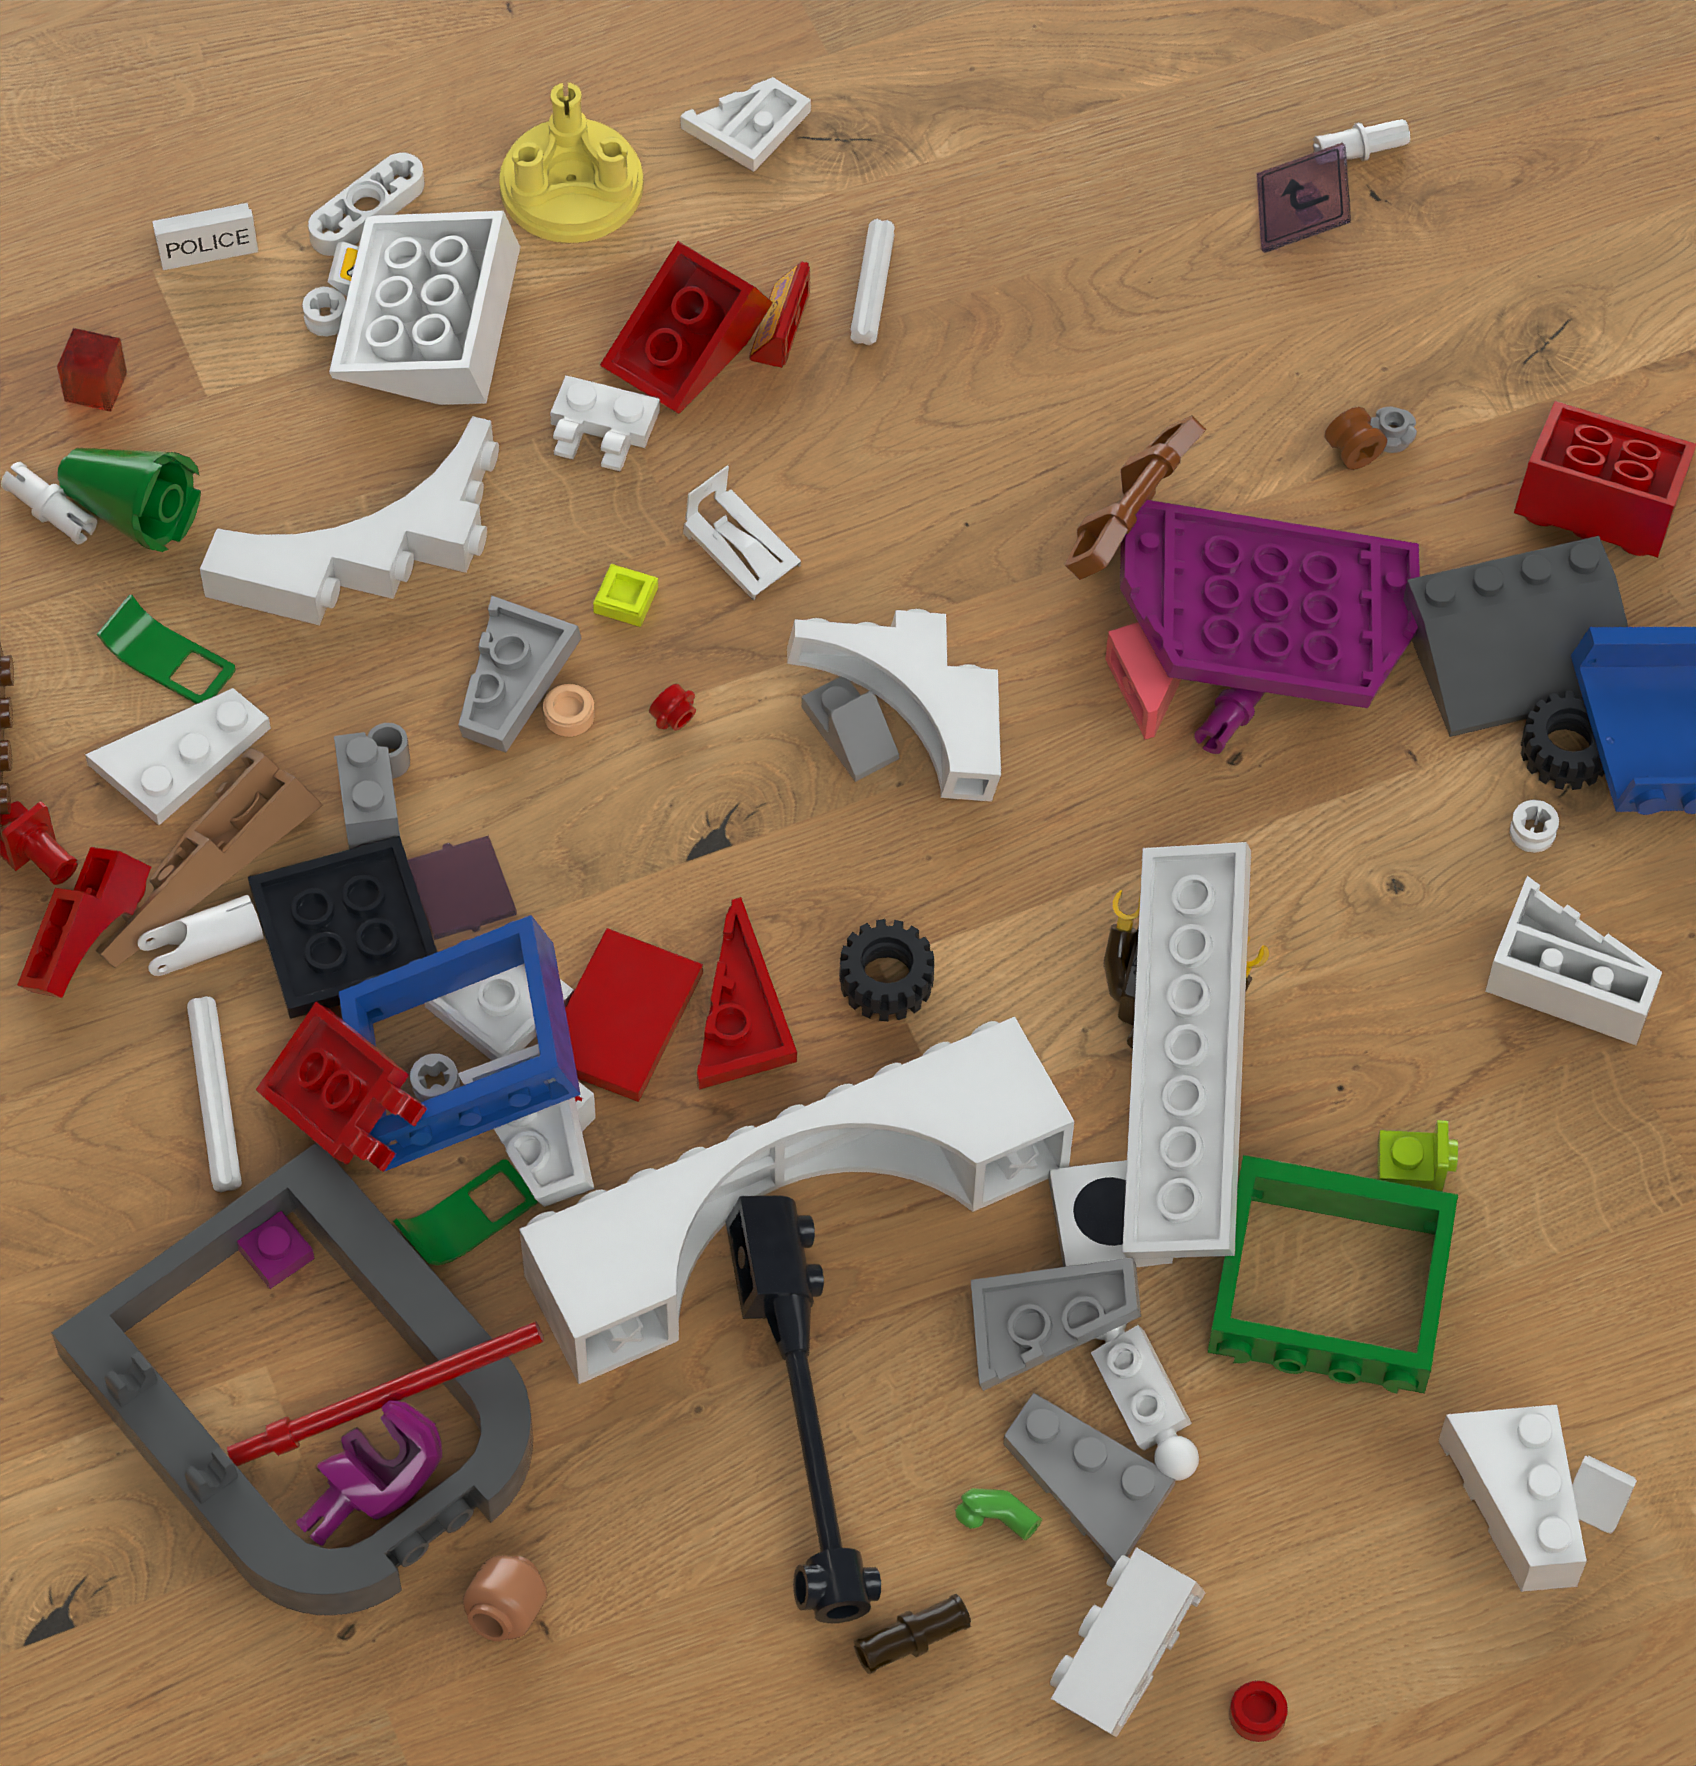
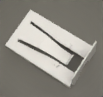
[683,465,801,600]

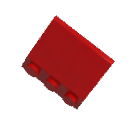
[1514,401,1696,558]

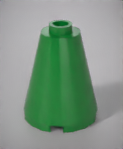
[57,448,201,552]

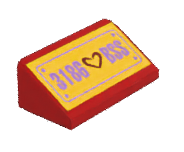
[749,261,810,368]

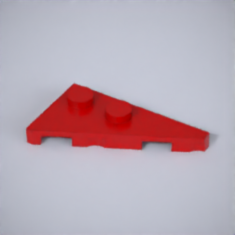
[697,897,797,1090]

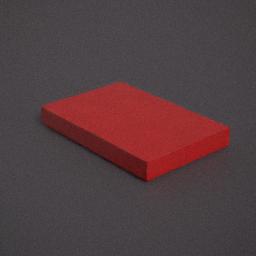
[565,928,703,1102]

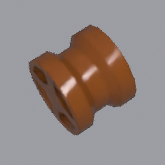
[1325,407,1388,470]

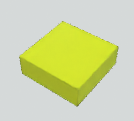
[593,564,658,627]

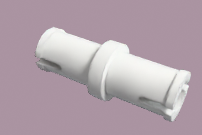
[1,462,97,545]

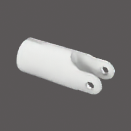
[137,895,264,976]

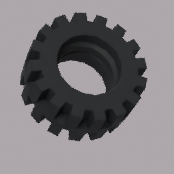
[1521,691,1605,790]
[839,919,934,1022]

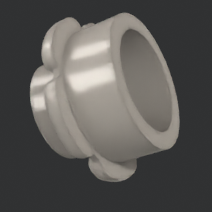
[1370,406,1417,453]

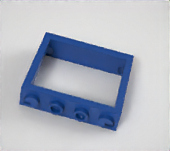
[339,915,581,1171]

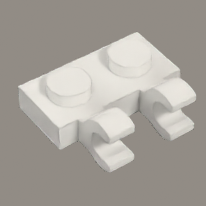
[550,375,660,471]

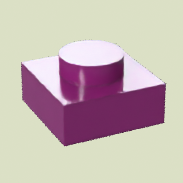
[237,1211,315,1289]

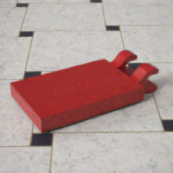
[256,1002,427,1172]

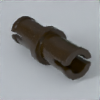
[854,1594,971,1674]

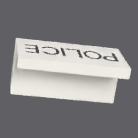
[152,203,258,270]

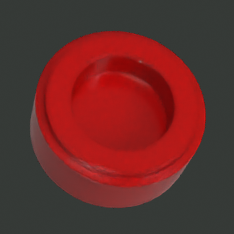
[1229,1681,1288,1742]

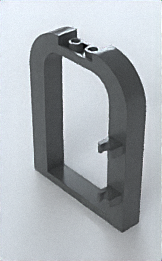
[51,1143,533,1615]

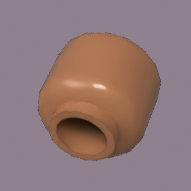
[463,1556,547,1641]

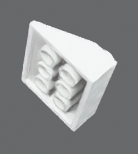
[329,211,520,405]

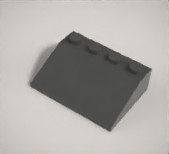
[1403,536,1628,737]

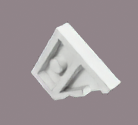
[680,77,811,172]

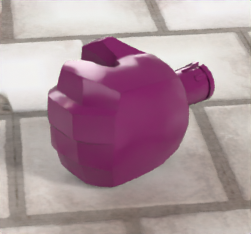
[296,1401,443,1546]

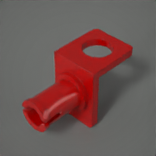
[0,801,78,885]

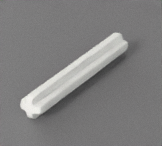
[187,996,242,1192]

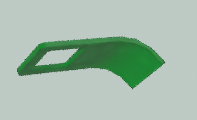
[97,594,236,704]
[393,1159,538,1266]

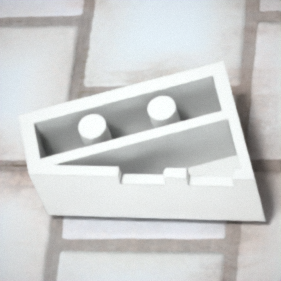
[1485,876,1662,1045]
[1439,1405,1587,1592]
[1050,1547,1206,1737]

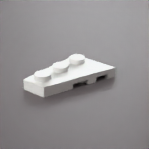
[85,688,271,825]
[458,1044,594,1207]

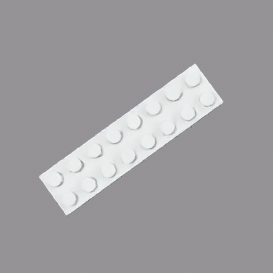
[1123,842,1251,1259]

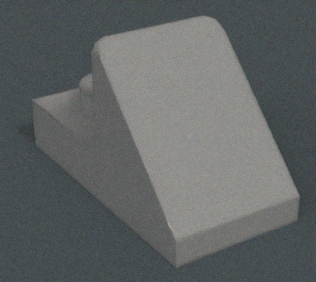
[802,676,899,782]

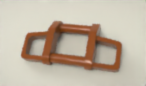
[1065,415,1206,580]

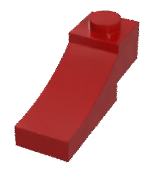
[17,847,151,998]

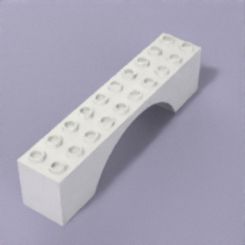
[520,1017,1074,1384]

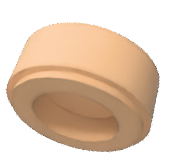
[543,684,595,737]

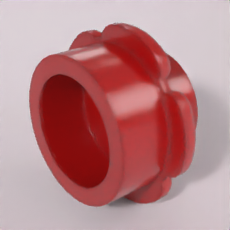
[649,684,696,731]

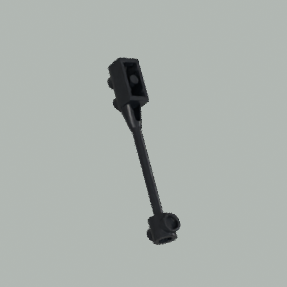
[725,1195,881,1623]

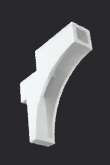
[787,609,1001,802]

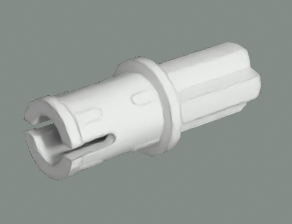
[1313,119,1410,167]

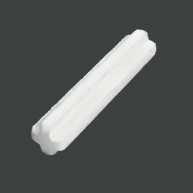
[851,219,895,345]

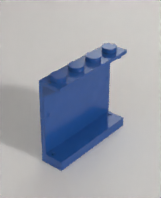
[1571,627,1696,815]

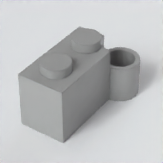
[334,723,410,849]

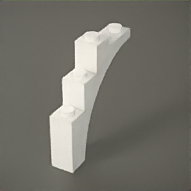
[200,416,499,625]

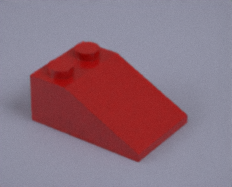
[600,241,773,414]

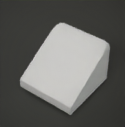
[1572,1456,1637,1533]

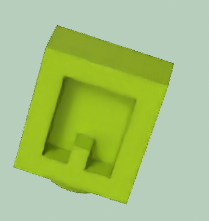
[1378,1120,1458,1191]

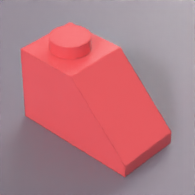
[1105,622,1181,740]

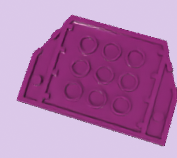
[1120,500,1420,708]

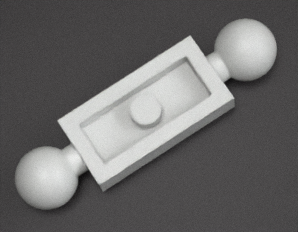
[1091,1323,1199,1481]

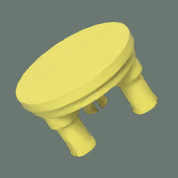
[499,83,643,243]

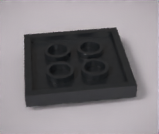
[248,836,437,1019]

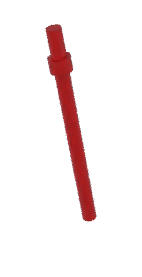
[227,1321,544,1467]

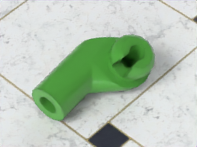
[955,1488,1042,1541]

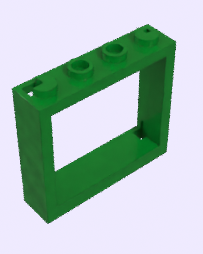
[1207,1155,1458,1394]

